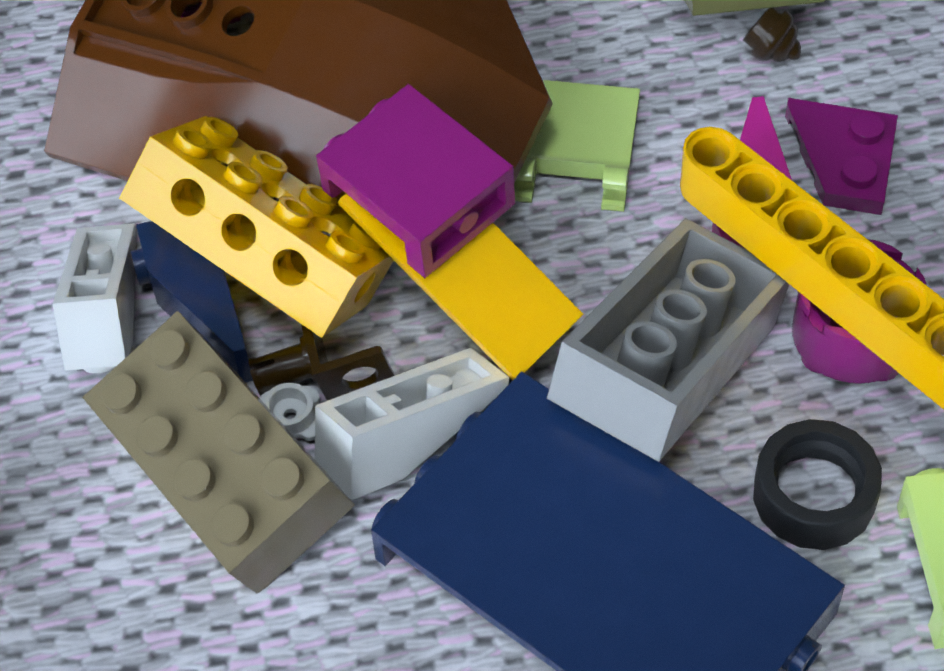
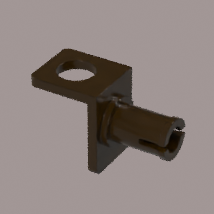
[248,324,395,401]

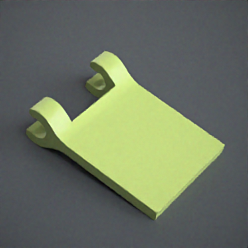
[514,80,640,212]

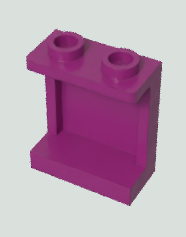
[316,84,515,278]

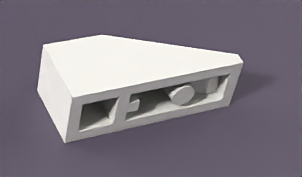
[53,223,136,373]
[314,347,509,500]

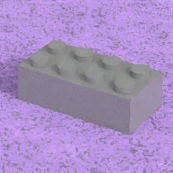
[547,218,789,462]

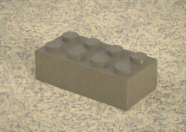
[82,311,355,594]

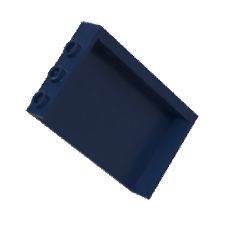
[371,371,845,671]

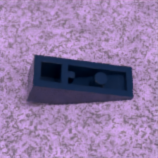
[130,221,253,383]

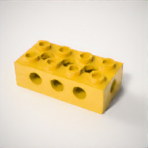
[119,116,394,338]

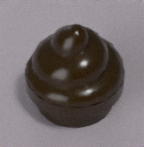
[743,7,801,62]

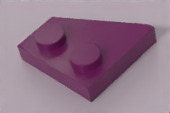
[785,98,898,215]

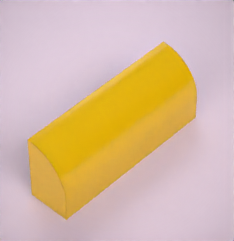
[338,194,583,381]

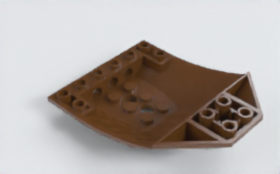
[44,0,553,237]

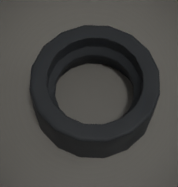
[753,419,882,550]

